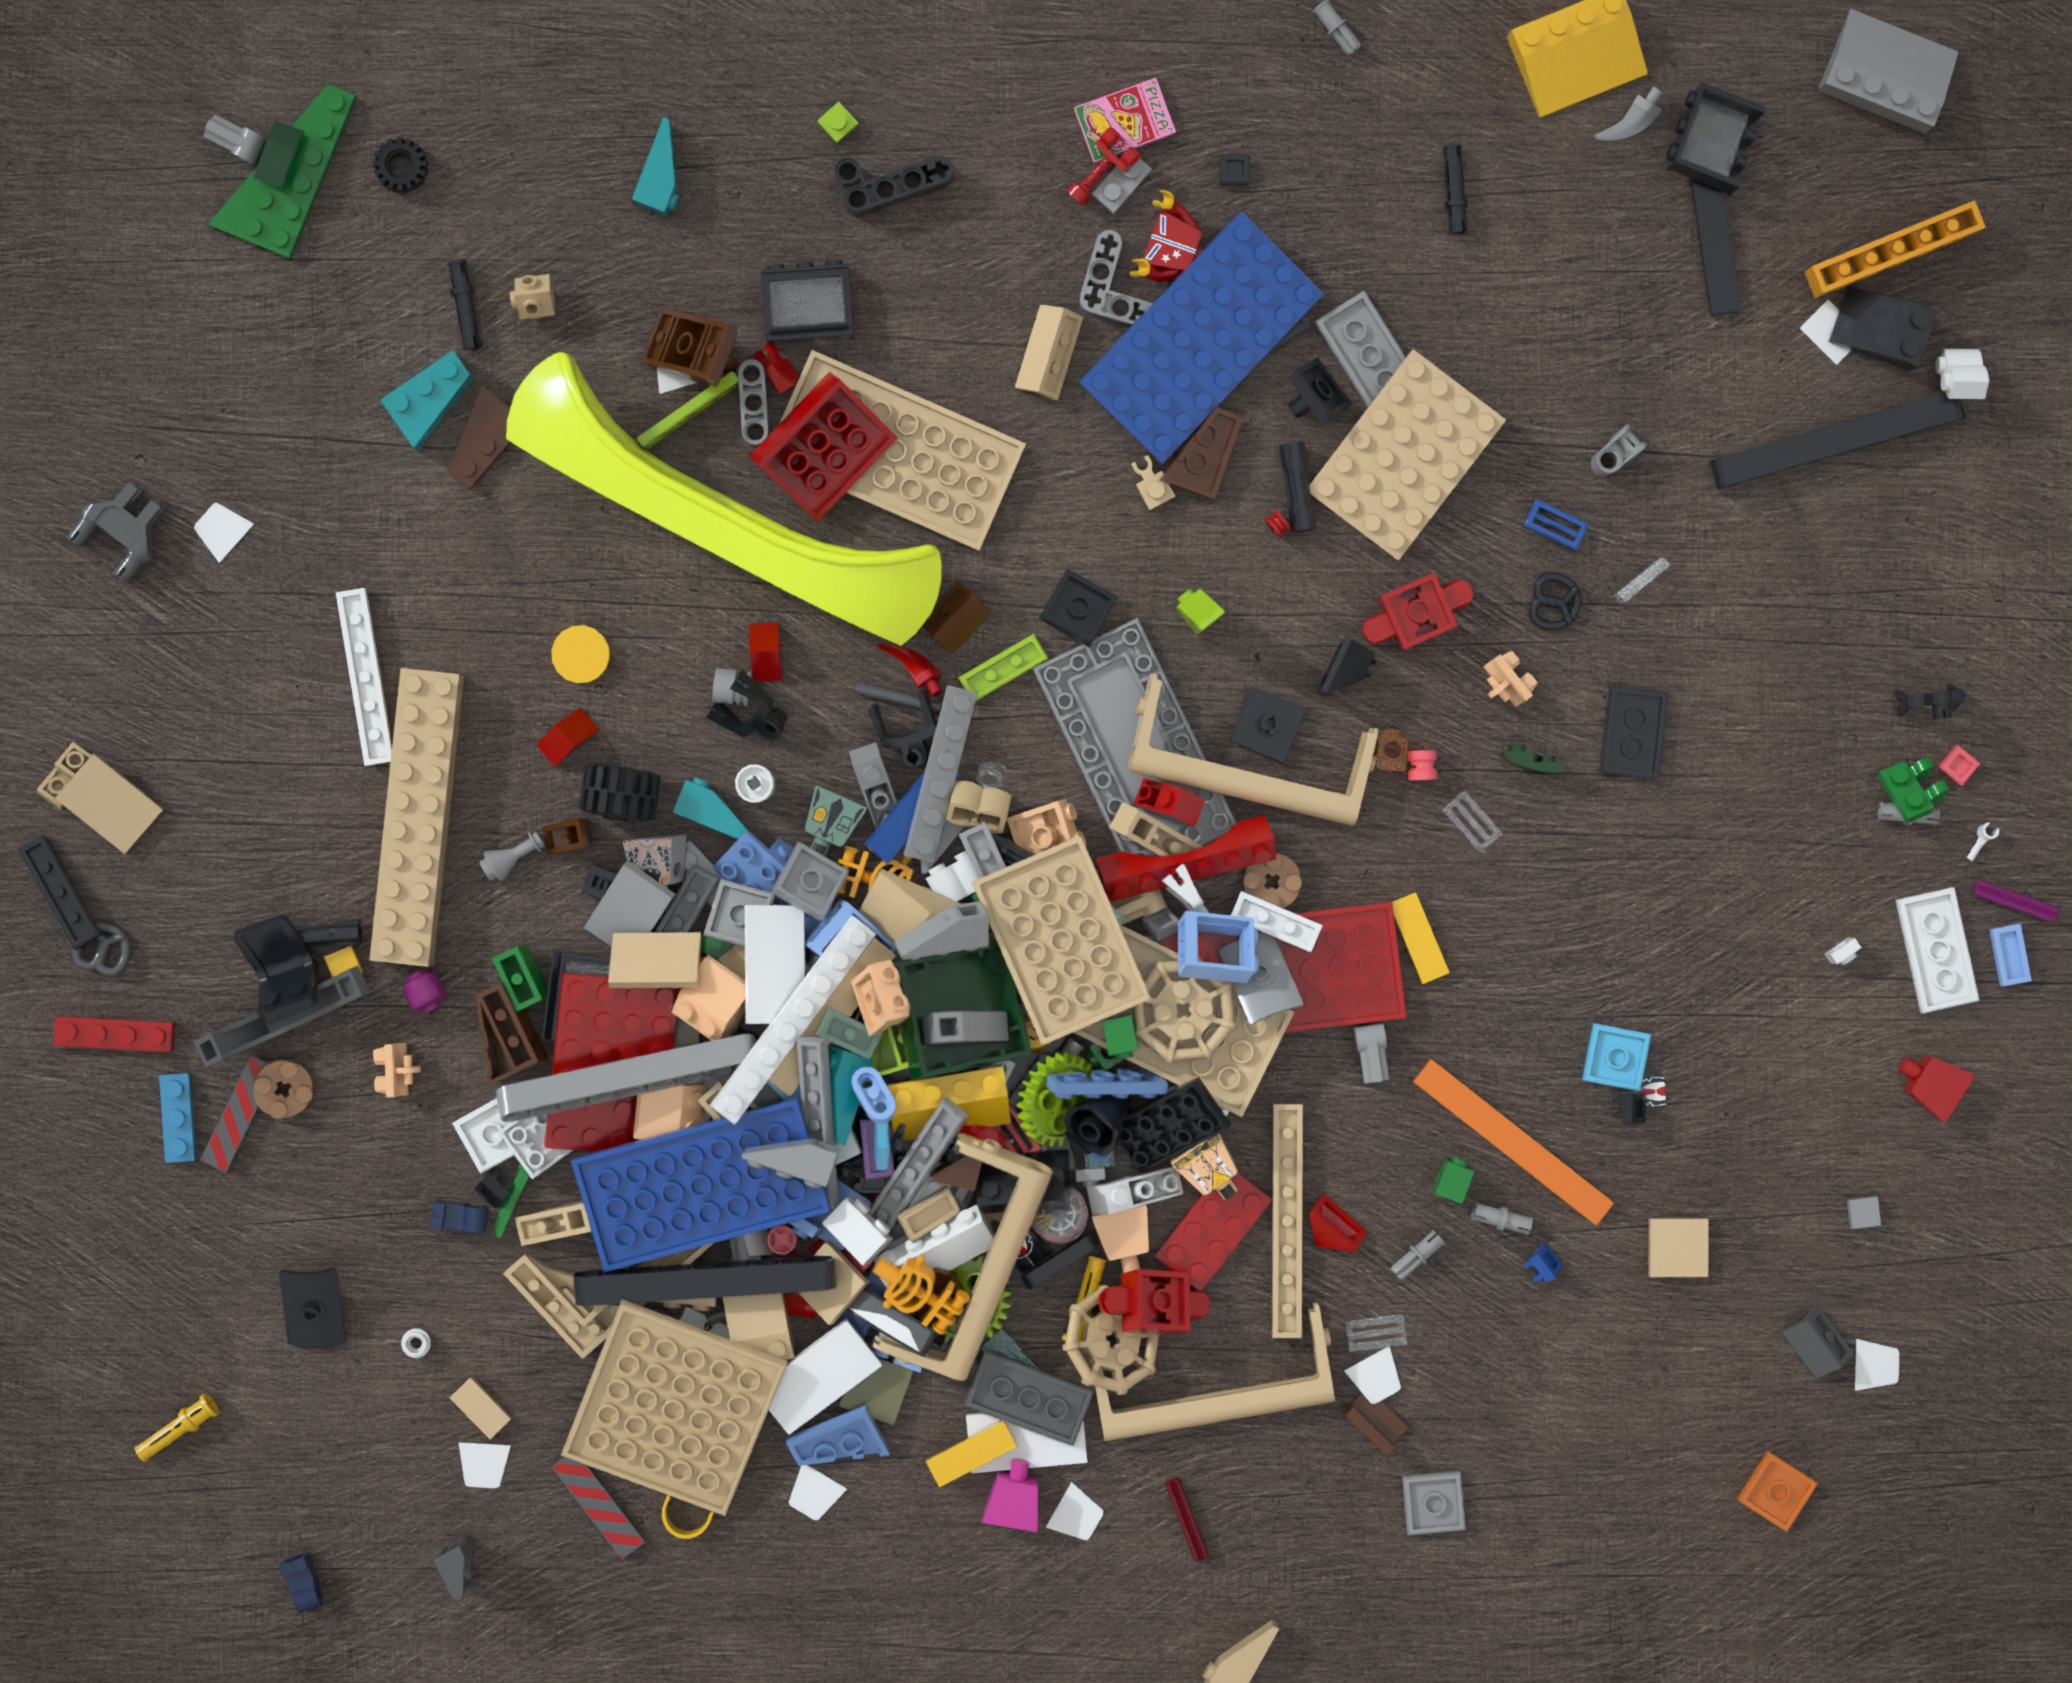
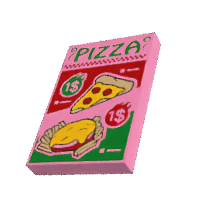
[1074,78,1176,164]

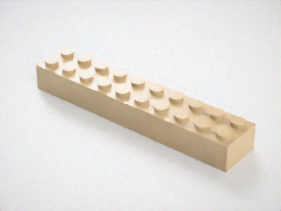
[369,668,464,967]

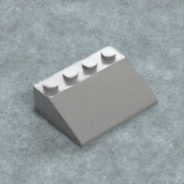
[1818,9,1958,134]

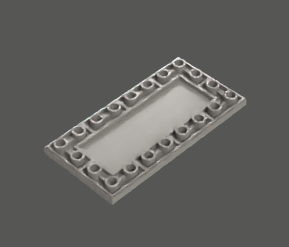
[1033,618,1236,856]

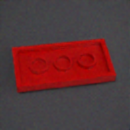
[1154,1172,1272,1291]

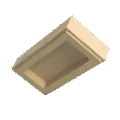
[896,1186,961,1242]
[450,1376,512,1439]

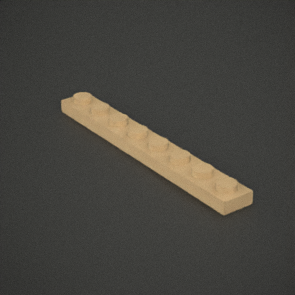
[1272,1103,1303,1338]

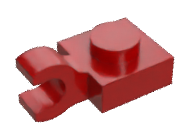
[753,342,800,394]

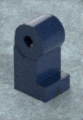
[430,1199,489,1233]
[279,1552,323,1613]

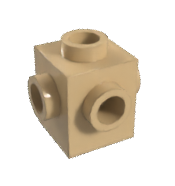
[510,274,555,320]

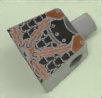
[623,834,686,889]

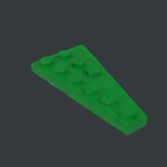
[207,84,357,259]

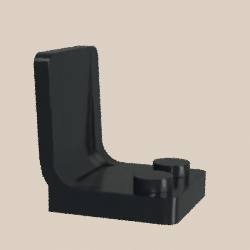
[234,915,318,1022]

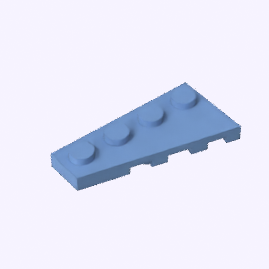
[1046,1066,1168,1099]

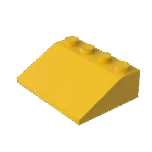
[1507,0,1648,118]

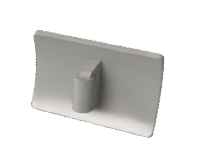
[1219,932,1303,1024]

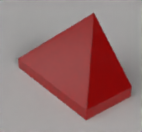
[1309,1194,1368,1252]

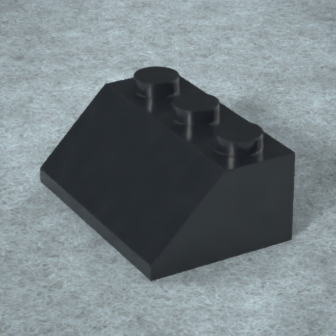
[977,1150,1070,1214]

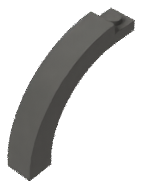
[194,966,370,1068]

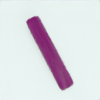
[1973,881,2059,922]

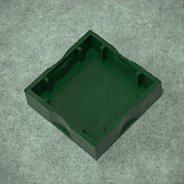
[892,941,1032,1081]

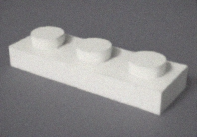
[1231,891,1322,953]

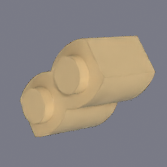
[946,781,1012,834]

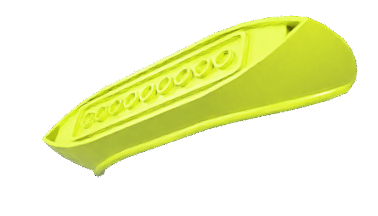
[506,352,942,646]

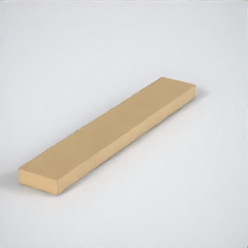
[768,938,896,1097]

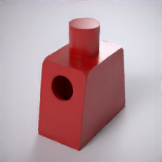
[1898,1055,1975,1123]

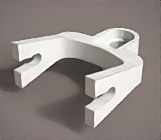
[1162,864,1209,913]

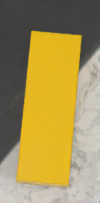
[1392,892,1450,984]
[926,1420,1017,1487]

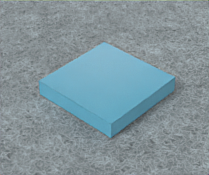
[1582,1023,1652,1092]

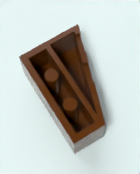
[475,982,549,1086]

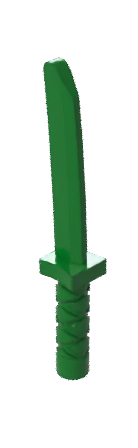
[495,1163,530,1238]

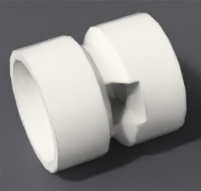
[735,765,776,803]

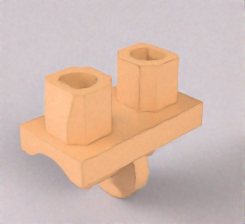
[1483,651,1538,708]
[373,1043,421,1097]

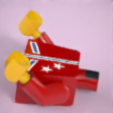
[1130,190,1205,283]

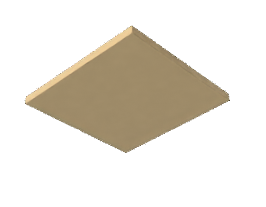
[561,1299,788,1516]

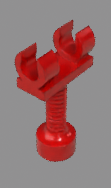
[1067,127,1141,206]

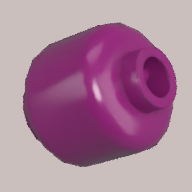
[403,969,447,1015]

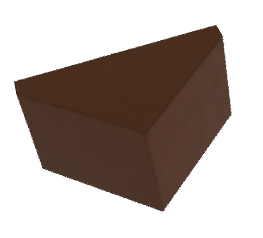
[542,818,593,855]
[931,1153,982,1191]

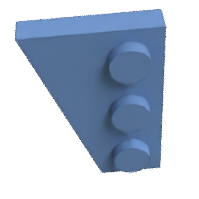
[786,1405,890,1466]

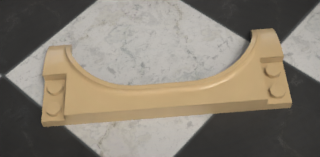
[503,1080,751,1359]

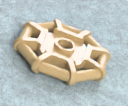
[1133,957,1237,1064]
[1062,1285,1161,1395]

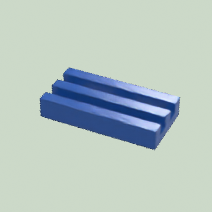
[1523,499,1589,551]

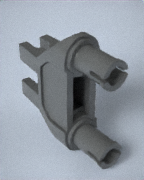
[66,482,166,584]

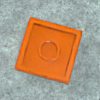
[1736,1450,1818,1532]

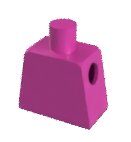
[982,1459,1038,1532]

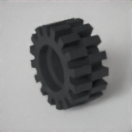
[373,137,428,193]

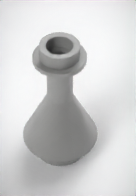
[479,831,546,882]

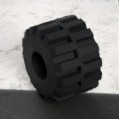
[579,763,661,822]

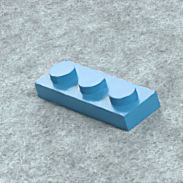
[159,1073,197,1163]

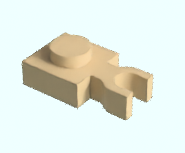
[1131,455,1175,511]

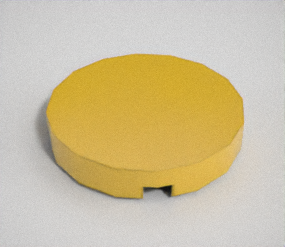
[551,625,610,684]

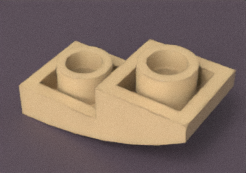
[36,742,91,810]

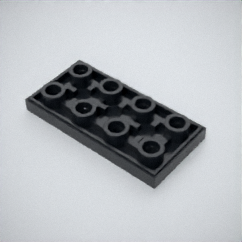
[1118,1077,1231,1173]

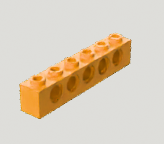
[1804,200,1986,299]

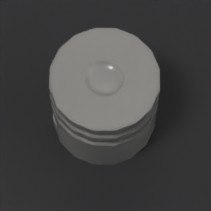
[712,668,752,706]

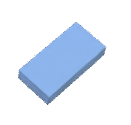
[1989,924,2032,986]

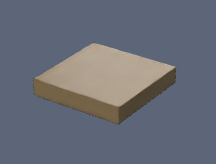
[1648,1218,1709,1277]
[798,1241,869,1325]

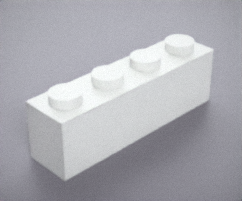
[874,1204,995,1293]

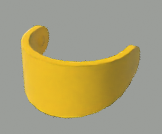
[662,1495,714,1539]

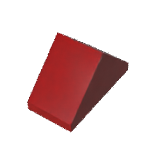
[749,622,783,682]
[536,707,600,767]

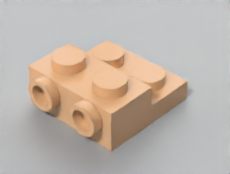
[1007,798,1086,855]
[851,960,910,1037]

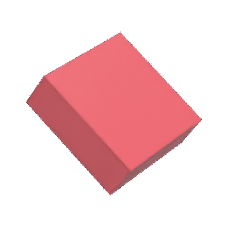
[1937,745,1980,786]

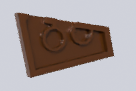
[447,385,512,490]
[1159,407,1243,500]

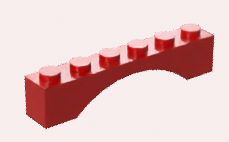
[1096,815,1277,902]

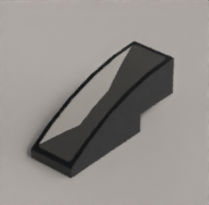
[846,1285,938,1357]

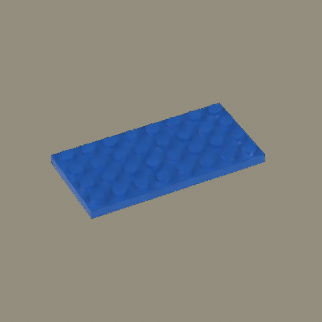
[1078,211,1324,464]
[571,1097,831,1272]

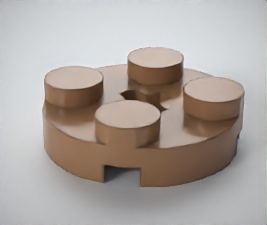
[1243,853,1302,908]
[253,1059,312,1119]

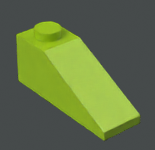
[1176,589,1225,636]

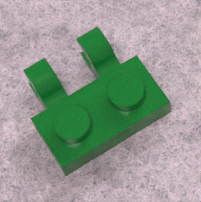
[1877,757,1949,824]

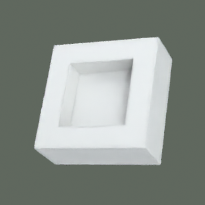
[1824,937,1861,965]

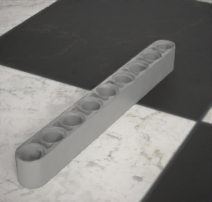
[496,1034,757,1122]

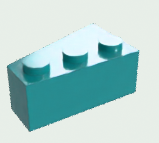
[381,350,475,452]

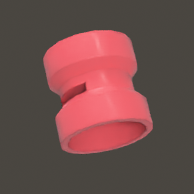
[1407,750,1437,780]
[767,1223,798,1255]

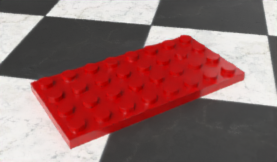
[1161,902,1406,1033]

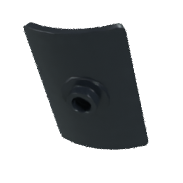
[279,1268,346,1348]

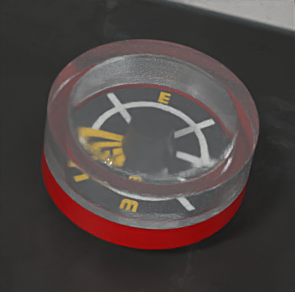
[1031,1186,1089,1245]

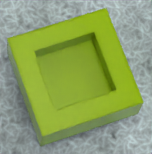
[817,101,859,145]

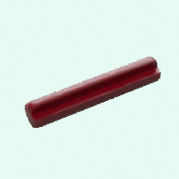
[1165,1477,1209,1562]

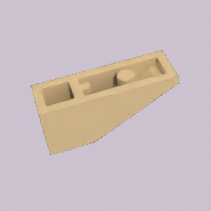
[1109,802,1203,856]
[515,1200,592,1246]
[1203,1620,1279,1683]

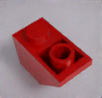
[1133,778,1205,827]

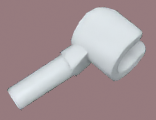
[1966,822,1999,861]

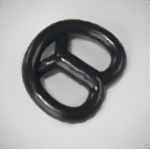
[1529,572,1581,630]

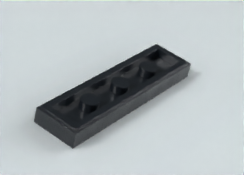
[18,835,102,950]

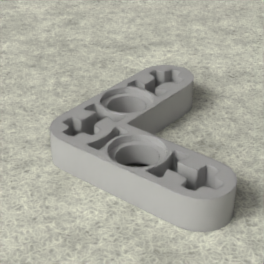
[1079,230,1153,326]

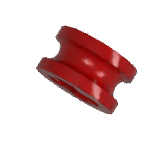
[1264,510,1292,539]

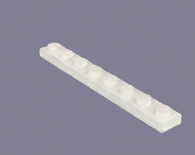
[709,916,876,1124]

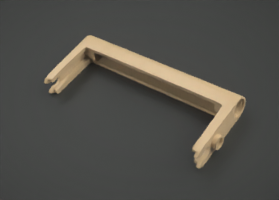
[1128,673,1378,826]
[873,1133,1053,1381]
[1089,1302,1335,1441]

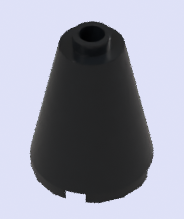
[1063,1094,1132,1156]

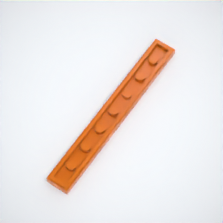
[1412,1059,1614,1226]

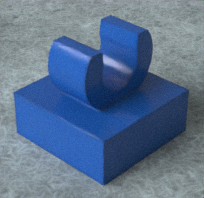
[1524,1243,1563,1283]

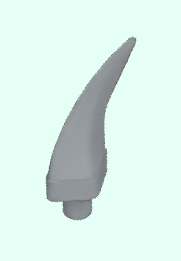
[1595,86,1663,141]

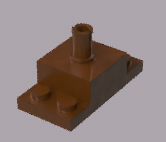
[641,308,739,387]

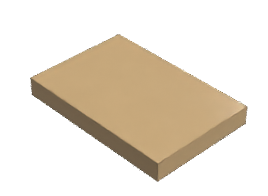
[55,753,163,854]
[608,932,702,988]

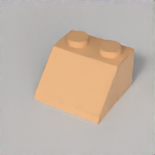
[672,955,745,1041]
[633,1082,707,1140]

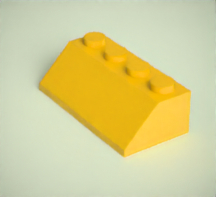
[886,1065,1011,1141]

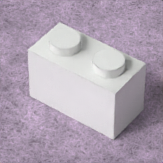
[822,1197,893,1265]

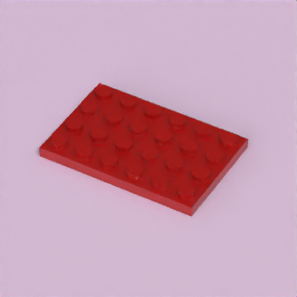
[544,972,680,1151]

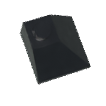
[1316,637,1377,695]

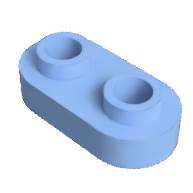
[852,1067,896,1123]

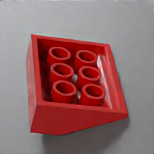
[748,372,898,522]

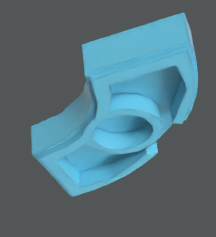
[873,1106,891,1170]

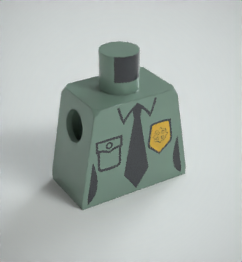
[804,785,868,857]

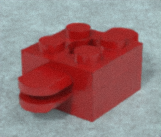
[1362,572,1473,651]
[1098,1269,1210,1335]

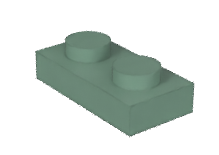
[816,1008,883,1060]

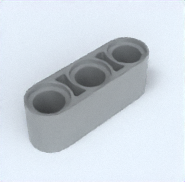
[738,360,770,448]

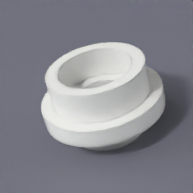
[401,1328,431,1358]

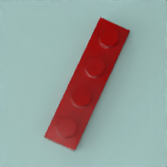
[53,1016,175,1052]

